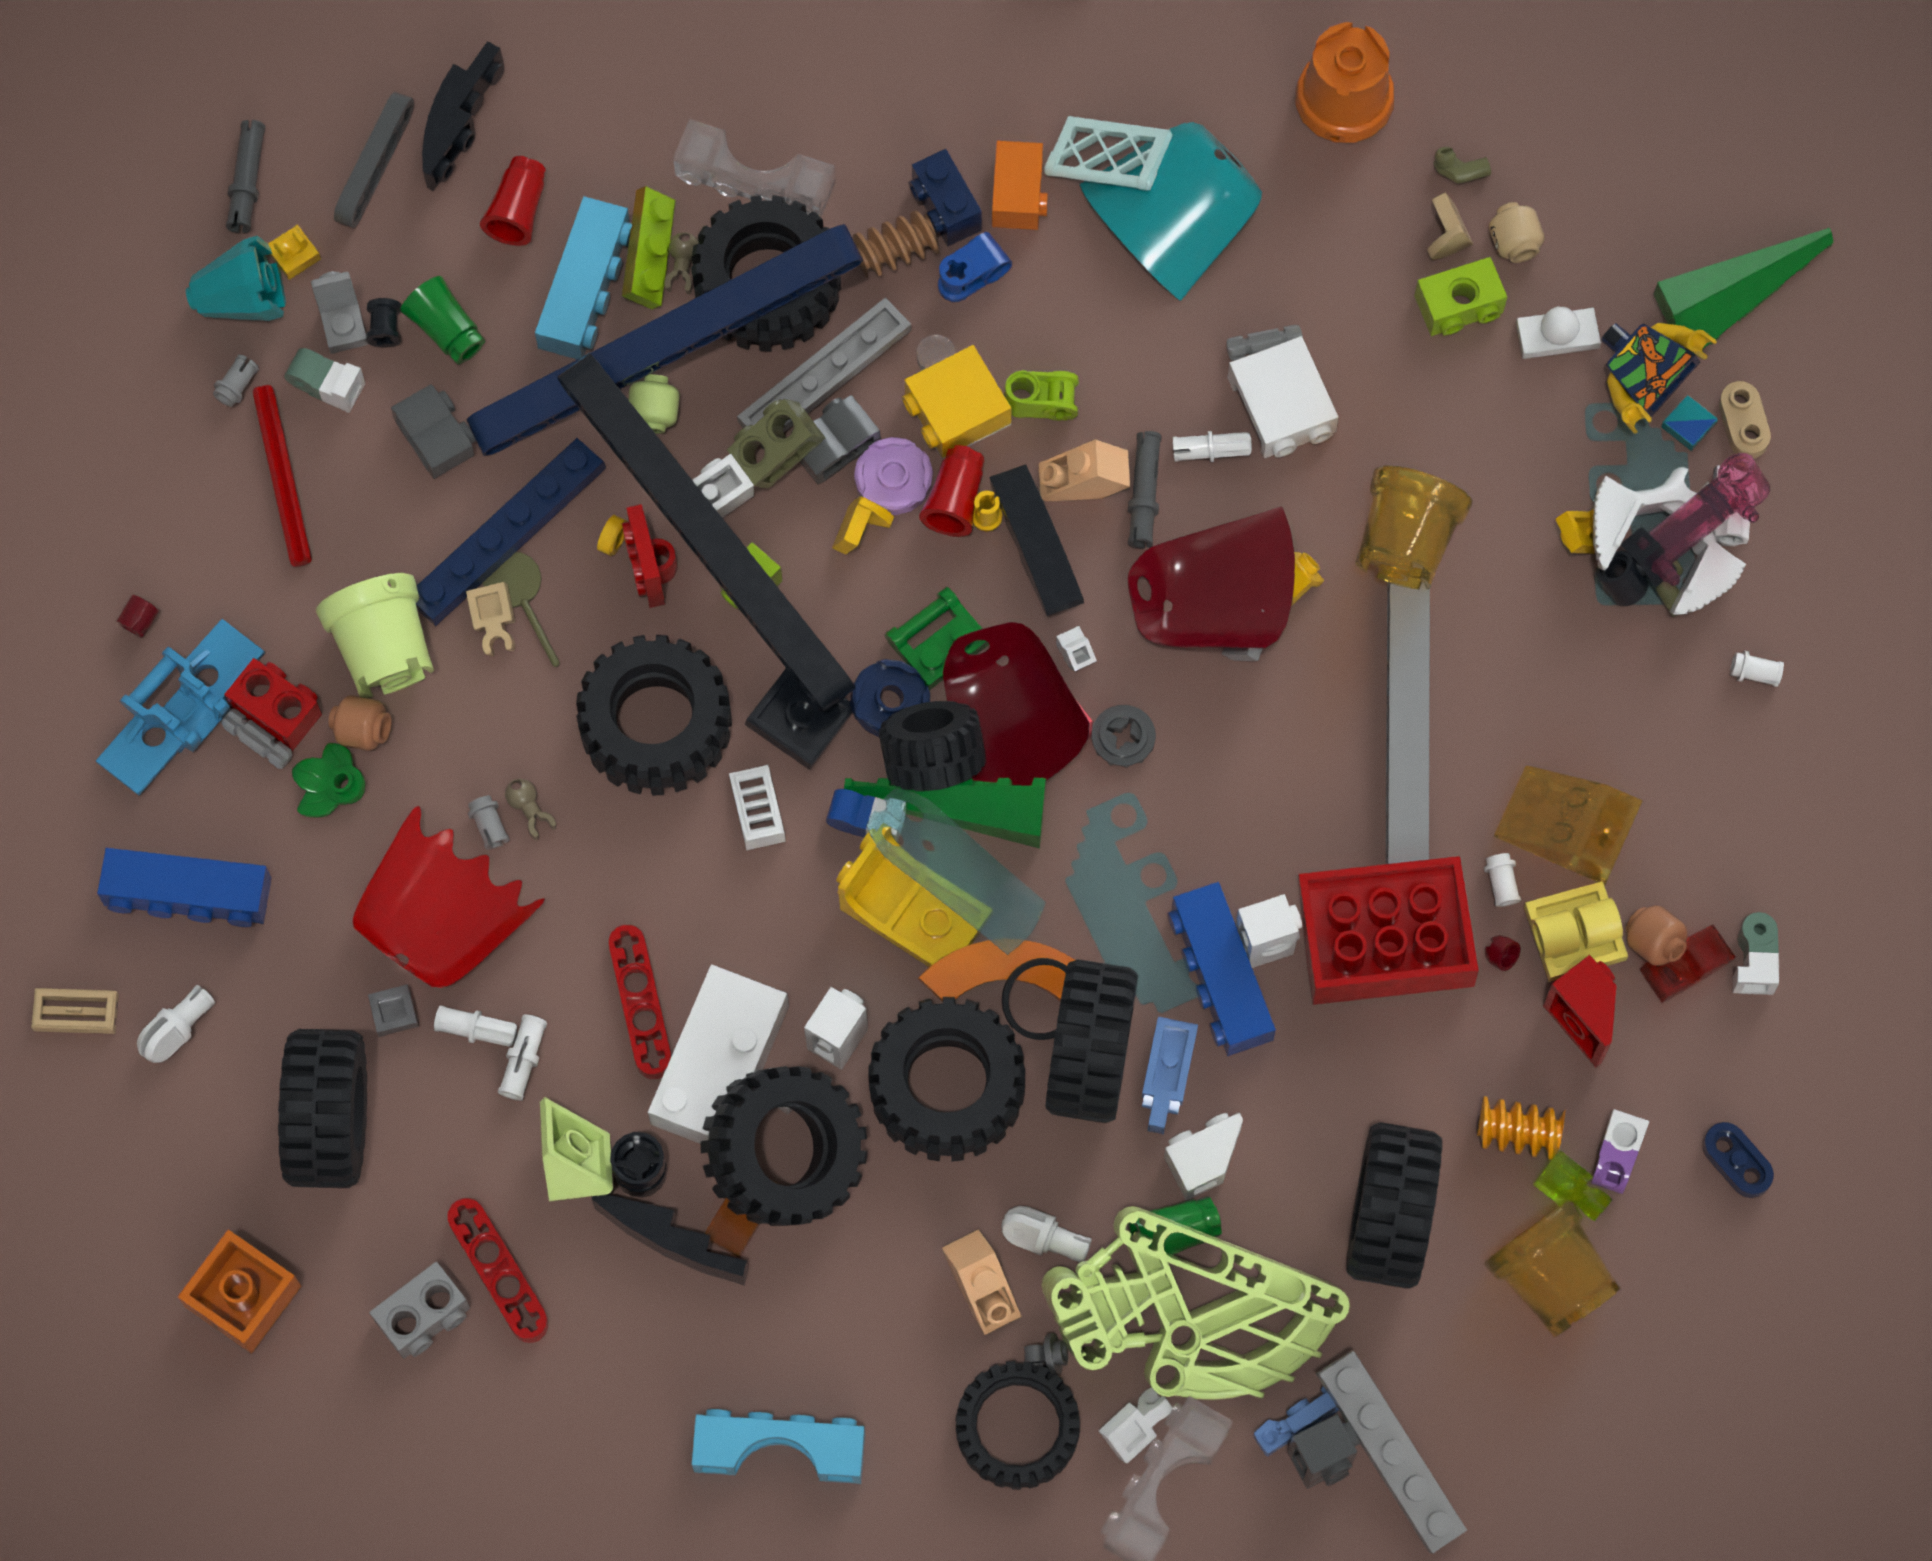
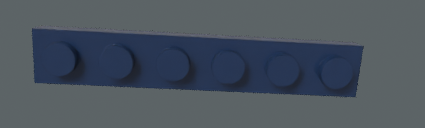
[416,438,606,626]

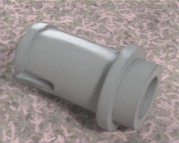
[213,355,259,407]
[468,795,510,850]

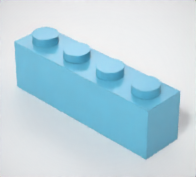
[535,196,632,359]

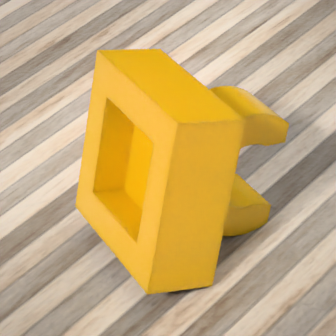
[268,225,321,280]

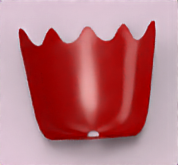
[352,806,545,988]

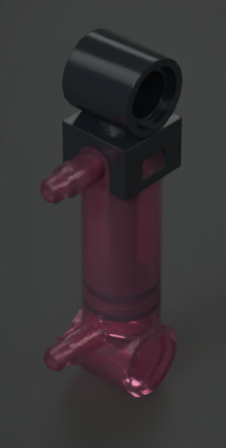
[1596,453,1770,606]

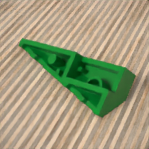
[1653,228,1834,355]
[844,778,1046,849]

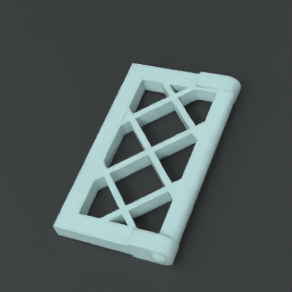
[1044,116,1173,190]

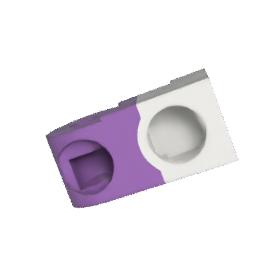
[1591,1109,1649,1194]

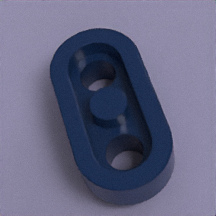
[1703,1122,1774,1198]

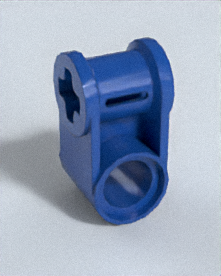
[938,232,1013,302]

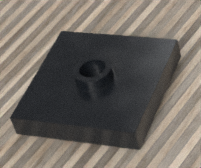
[745,668,853,770]

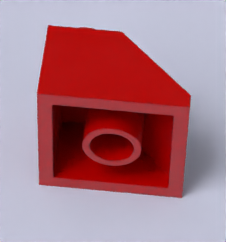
[1543,955,1617,1068]

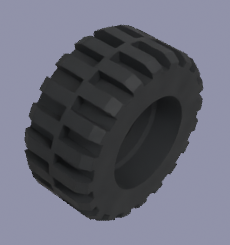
[691,195,841,351]
[576,634,732,796]
[1045,959,1138,1123]
[868,997,1025,1162]
[278,1029,367,1188]
[701,1066,867,1226]
[1346,1122,1443,1289]

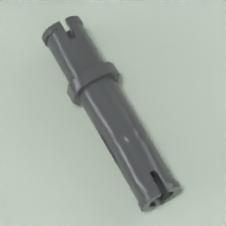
[226,120,266,233]
[1128,431,1162,549]

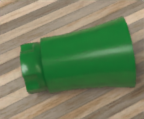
[400,276,486,365]
[1128,1196,1222,1255]

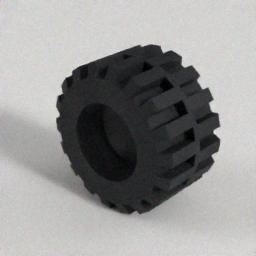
[879,701,986,791]

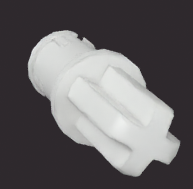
[1173,431,1252,462]
[434,1005,517,1047]

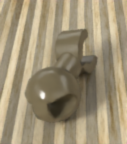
[665,232,699,295]
[505,778,556,841]

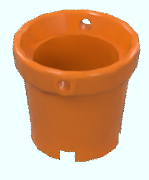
[1295,22,1394,143]

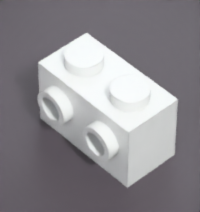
[693,454,754,518]

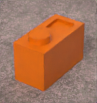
[992,140,1048,230]

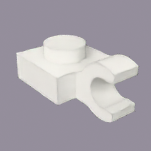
[1099,1387,1173,1464]

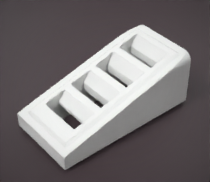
[729,765,786,850]

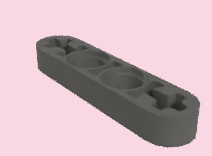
[334,92,414,228]

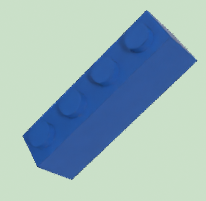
[97,848,272,927]
[1167,882,1276,1056]

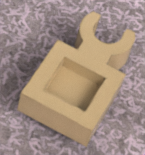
[466,582,515,657]

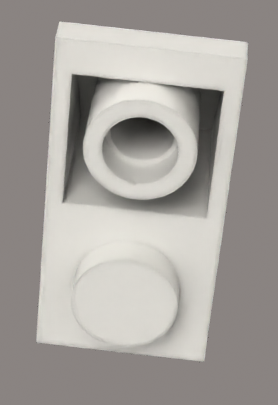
[1164,1113,1243,1201]

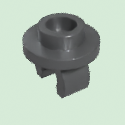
[1024,1333,1068,1375]

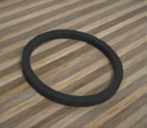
[1001,958,1067,1040]

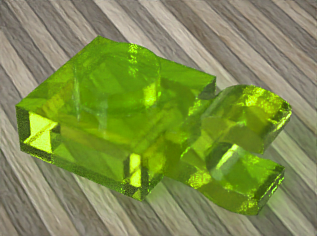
[1533,1150,1612,1221]

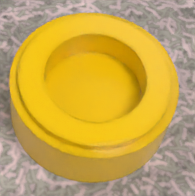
[597,514,628,556]

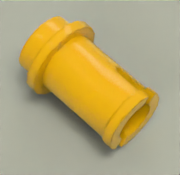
[973,490,1003,532]

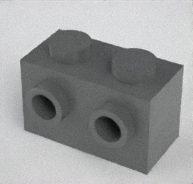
[1287,1414,1360,1489]

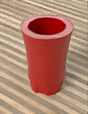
[480,156,546,246]
[919,445,985,537]

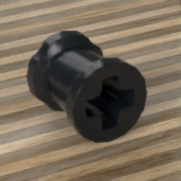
[366,298,402,348]

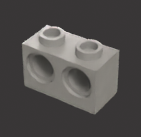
[369,1261,470,1359]

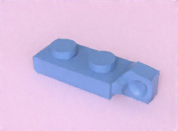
[1142,1017,1198,1134]
[1253,1386,1339,1457]

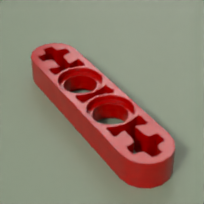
[609,925,672,1080]
[447,1198,549,1343]

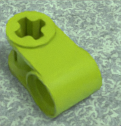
[1004,370,1079,421]

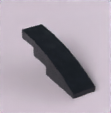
[989,464,1084,616]
[592,1195,749,1285]

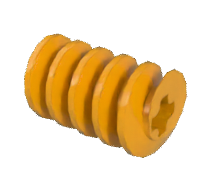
[1477,1096,1566,1160]

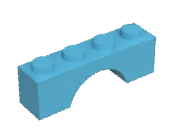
[692,1409,865,1484]

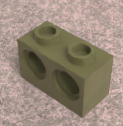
[726,398,826,489]

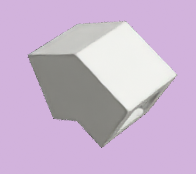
[1056,626,1097,671]

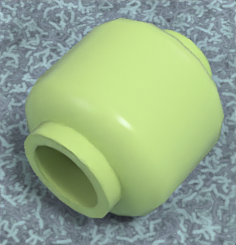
[628,374,680,434]

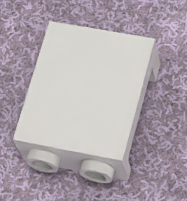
[1228,336,1338,458]

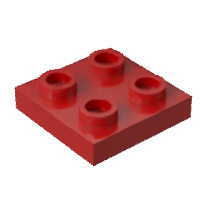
[621,504,677,608]

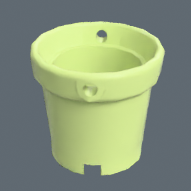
[316,573,434,698]

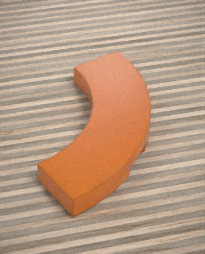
[917,939,1075,1002]

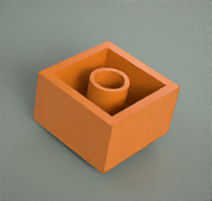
[178,1229,302,1354]

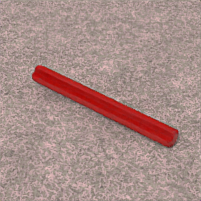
[252,385,312,567]

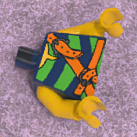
[1601,323,1717,434]

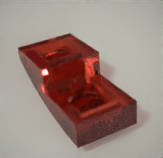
[1640,924,1736,1003]

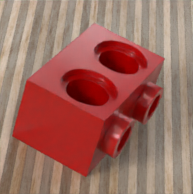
[224,658,322,752]

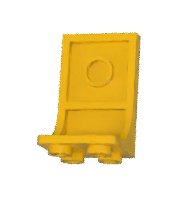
[836,823,993,967]

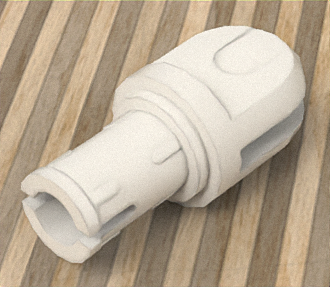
[137,985,215,1063]
[1001,1206,1092,1263]

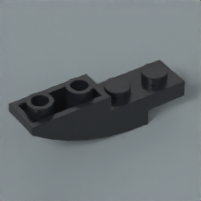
[422,41,505,192]

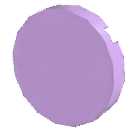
[854,437,933,515]

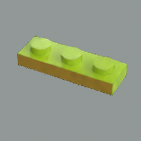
[622,186,675,309]

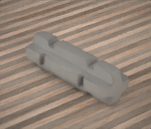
[1226,324,1303,361]
[222,709,293,769]

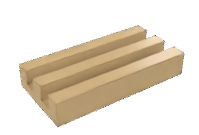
[31,988,119,1034]

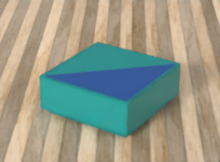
[1661,395,1718,451]

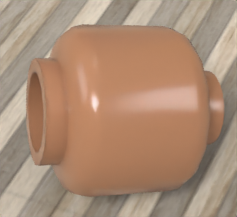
[328,695,392,751]
[1626,905,1687,966]

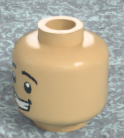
[1488,202,1545,263]

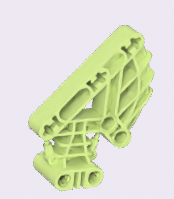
[1042,1206,1350,1400]

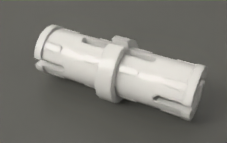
[498,1014,547,1100]

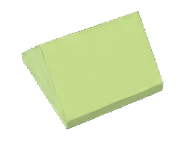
[540,1097,613,1201]

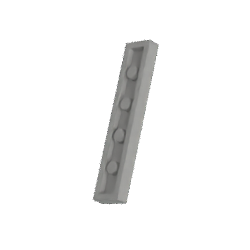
[737,297,911,449]
[1316,1351,1467,1554]

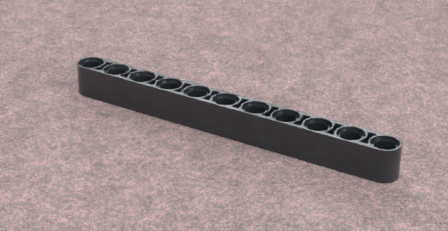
[557,353,856,713]

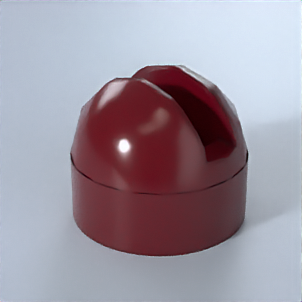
[1484,935,1521,971]

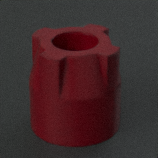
[116,594,160,638]

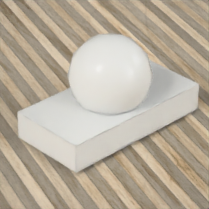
[1516,307,1601,359]

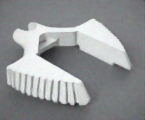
[1593,467,1746,615]

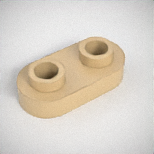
[1719,381,1771,459]

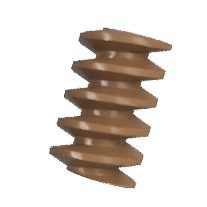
[853,210,940,278]

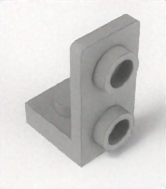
[311,271,369,354]

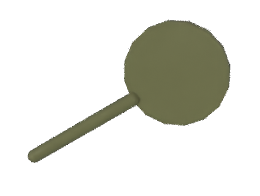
[483,552,560,667]

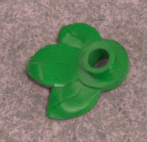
[292,743,365,817]

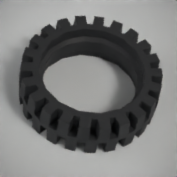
[955,1361,1080,1490]

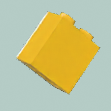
[902,345,1011,460]

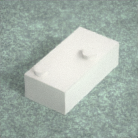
[648,964,789,1144]

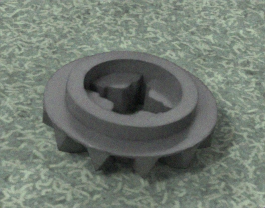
[1092,705,1156,769]

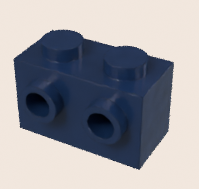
[908,149,982,247]

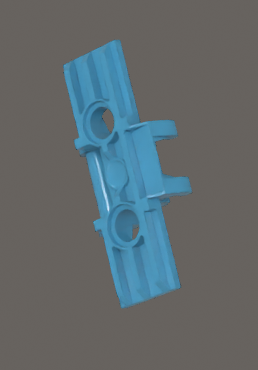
[96,619,265,796]

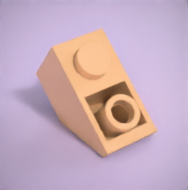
[1039,439,1130,501]
[942,1229,1022,1335]

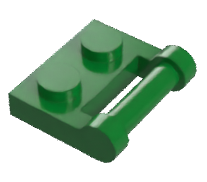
[884,586,989,691]

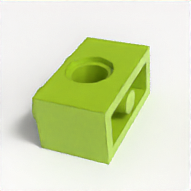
[1414,256,1507,336]

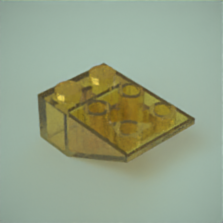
[1494,765,1643,885]

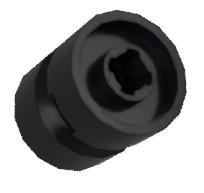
[610,1132,668,1198]

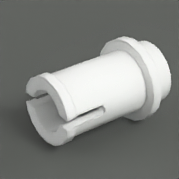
[1730,650,1784,687]
[1484,853,1521,907]

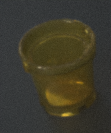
[1355,465,1473,590]
[1484,1200,1621,1338]

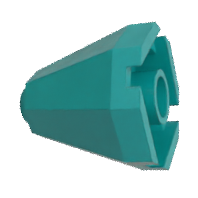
[186,235,286,321]

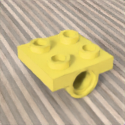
[1524,881,1628,982]

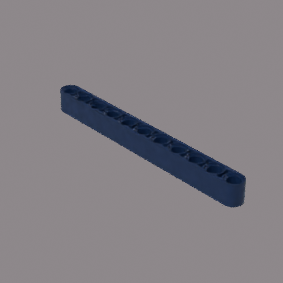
[466,224,863,456]

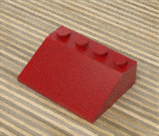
[1298,856,1479,1005]

